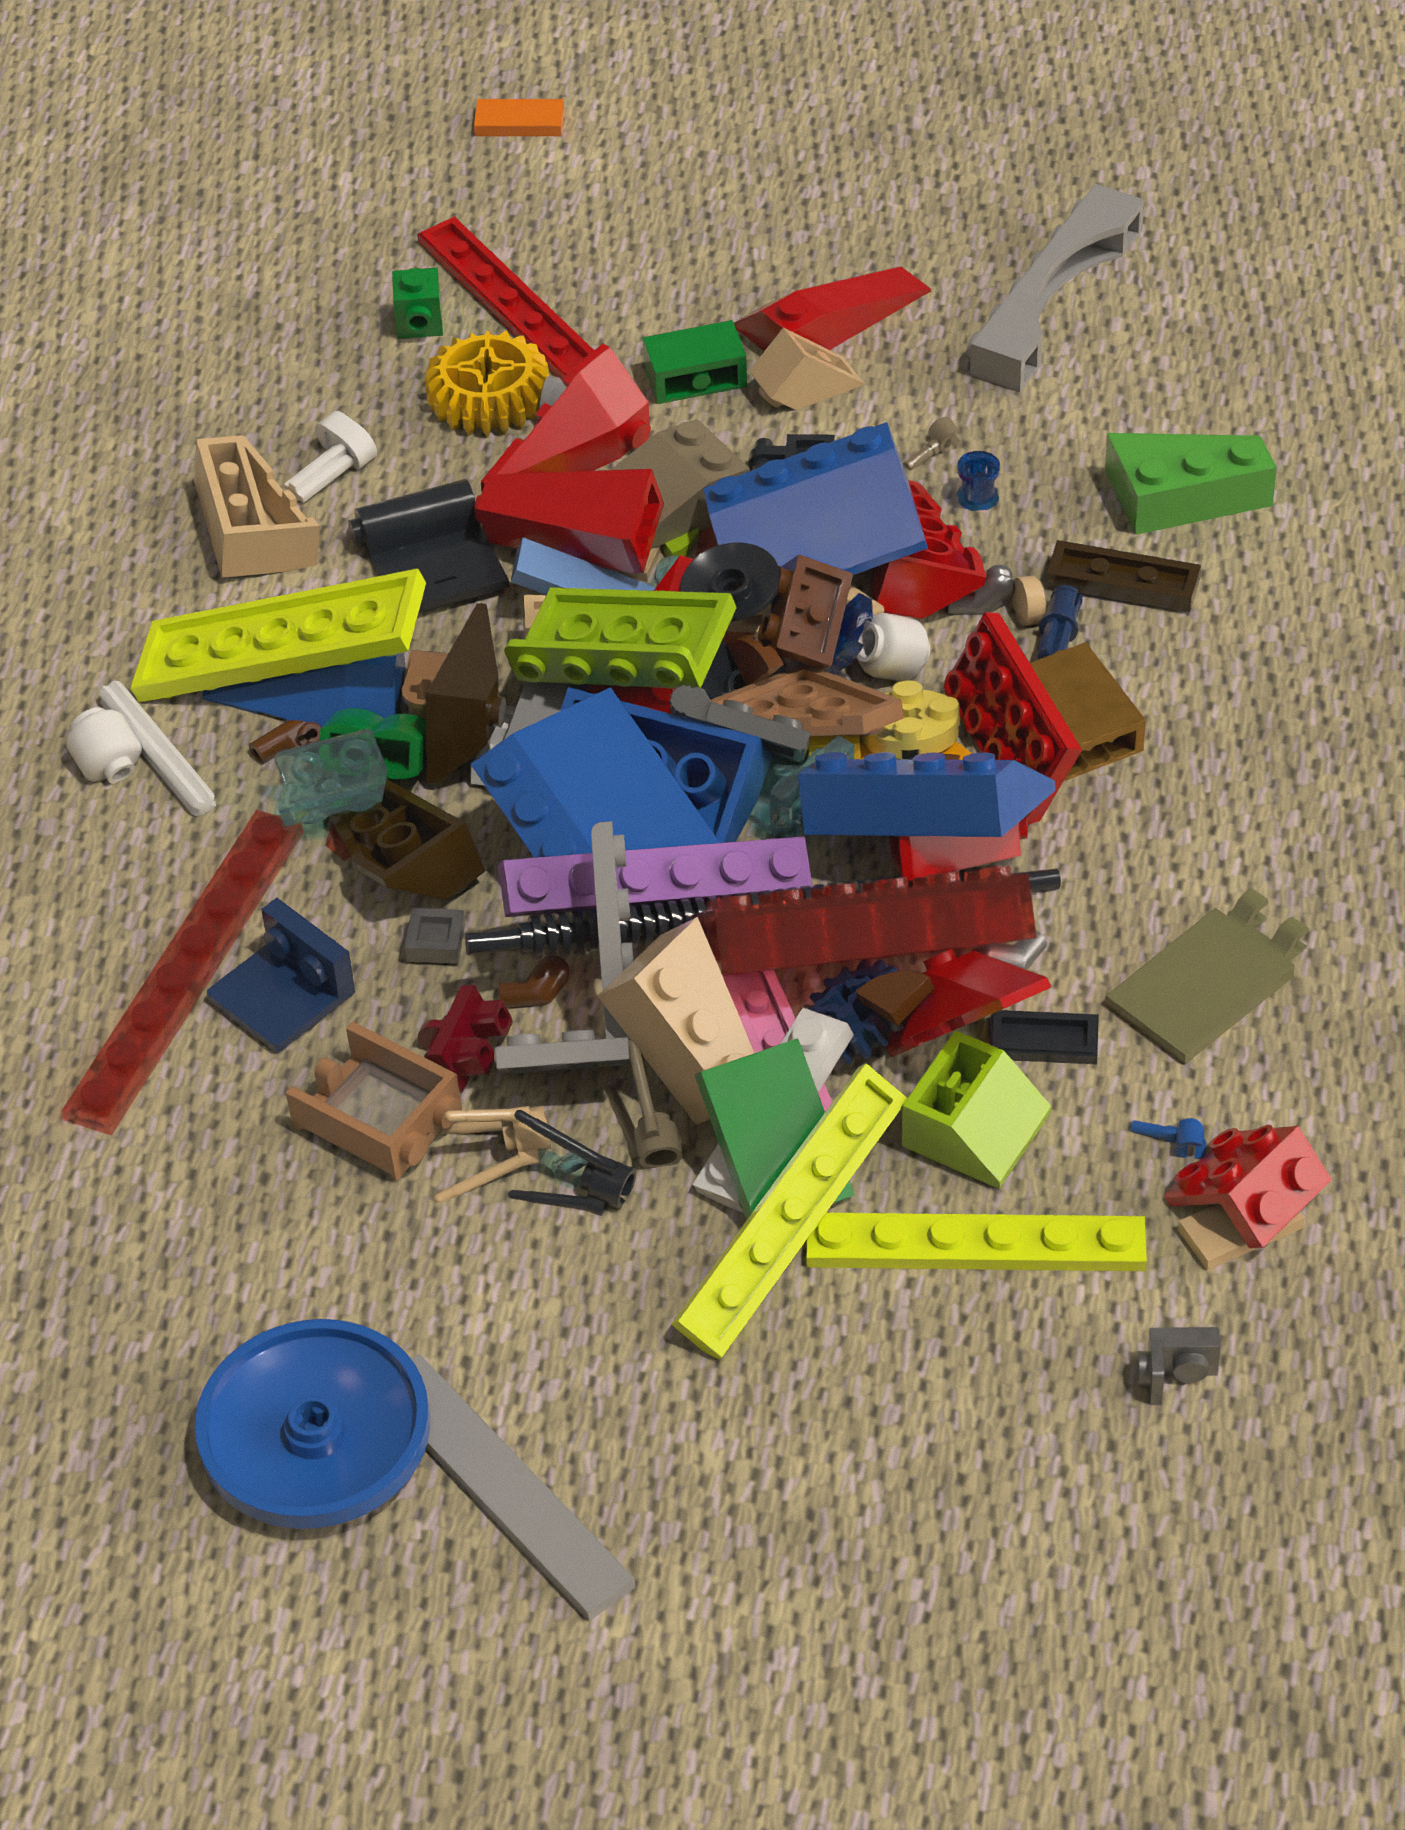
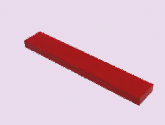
[417,216,594,380]

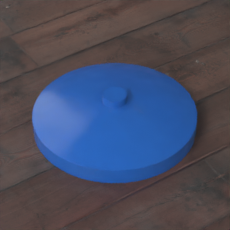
[195,1319,430,1529]

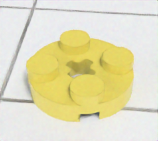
[861,680,960,759]

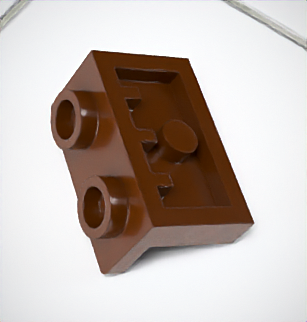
[758,554,853,670]

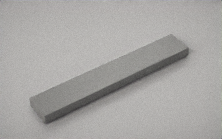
[412,1354,636,1621]

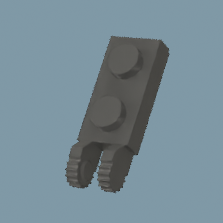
[669,684,811,762]

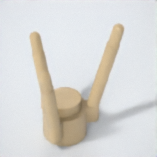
[434,1106,551,1203]

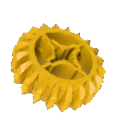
[424,329,550,438]

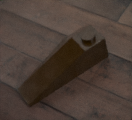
[426,603,506,784]
[316,769,486,900]

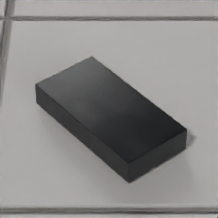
[989,1010,1099,1065]

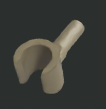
[903,417,960,470]

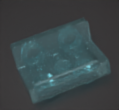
[275,729,388,827]

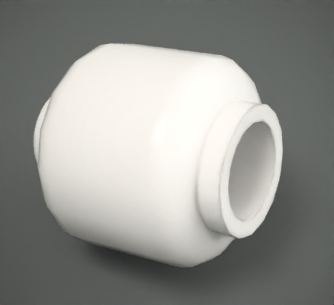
[854,613,930,681]
[66,707,142,784]

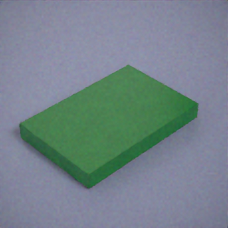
[694,1038,855,1220]

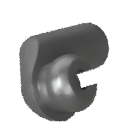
[972,929,1047,970]

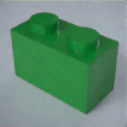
[642,320,747,405]

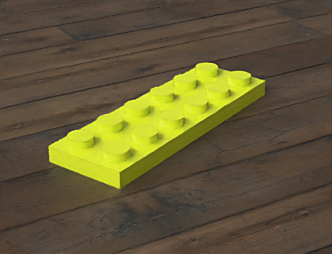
[130,569,426,702]

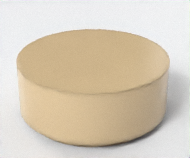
[1011,575,1046,626]

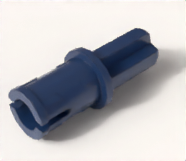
[1037,585,1083,660]

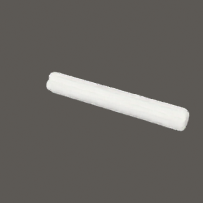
[98,681,216,816]

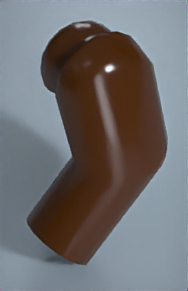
[249,720,322,764]
[499,955,570,1009]

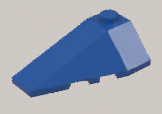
[203,652,406,726]

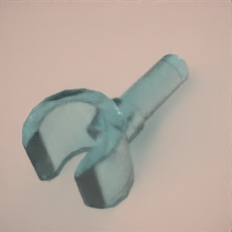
[538,1149,588,1188]

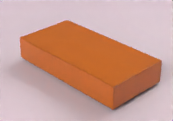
[474,99,565,136]

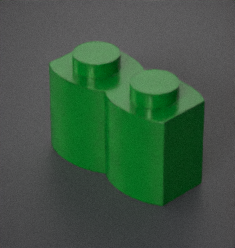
[319,708,427,779]

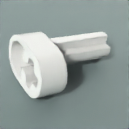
[284,411,377,503]

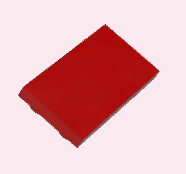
[943,612,1082,825]

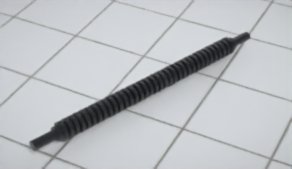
[465,865,1061,959]

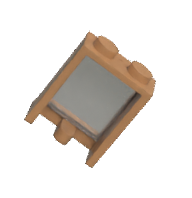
[286,1021,462,1182]

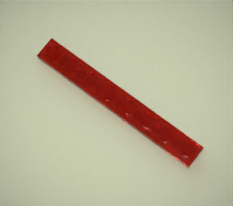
[61,809,304,1136]

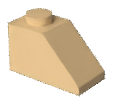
[749,328,865,410]

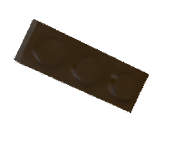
[1046,540,1201,612]

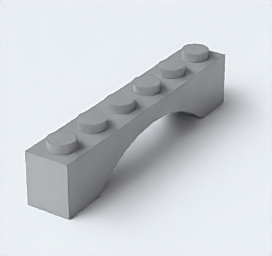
[966,184,1144,392]

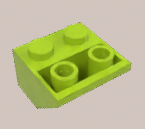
[902,1030,1052,1189]

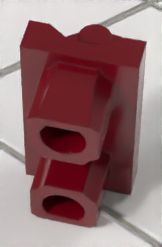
[417,985,513,1092]

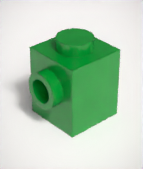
[392,267,443,339]

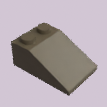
[611,419,750,549]

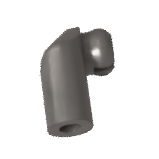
[948,564,1014,614]

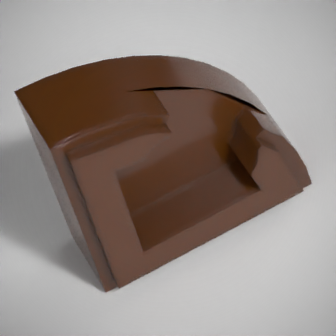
[726,635,784,686]
[856,971,935,1026]

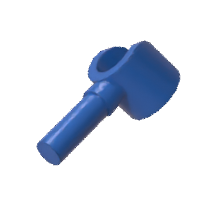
[1131,1118,1206,1159]

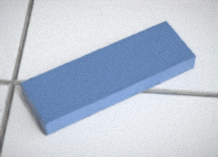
[510,538,656,595]

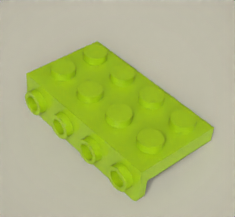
[504,587,737,689]

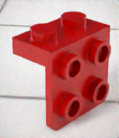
[1164,1125,1332,1249]

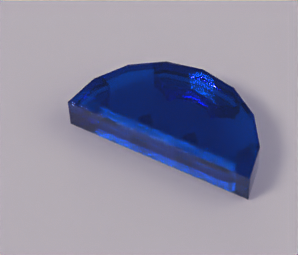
[798,593,873,675]

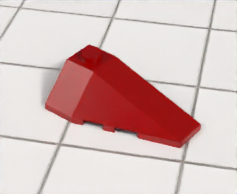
[481,343,651,491]
[886,949,1052,1057]

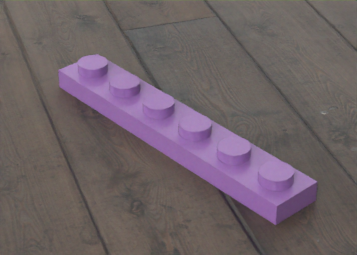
[498,836,813,917]

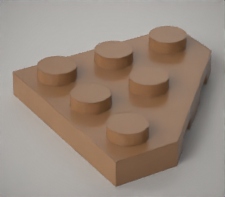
[710,664,903,736]

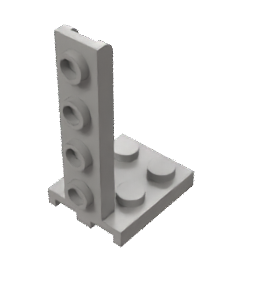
[495,821,633,1075]

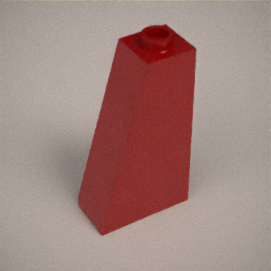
[475,469,664,574]

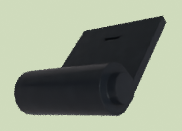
[348,479,510,612]

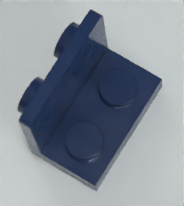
[207,897,355,1052]

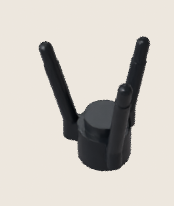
[508,1110,637,1216]

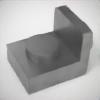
[1137,1327,1221,1405]

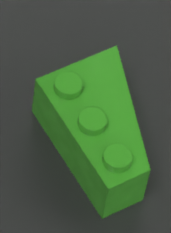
[1105,433,1277,535]

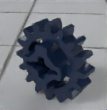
[807,959,904,1065]

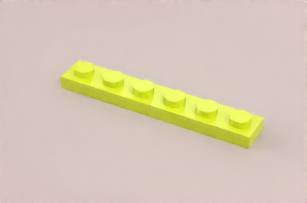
[671,1063,907,1359]
[806,1213,1147,1271]

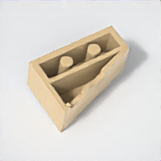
[194,435,320,578]
[598,917,754,1125]

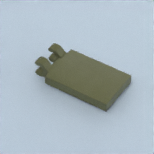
[1105,888,1309,1065]

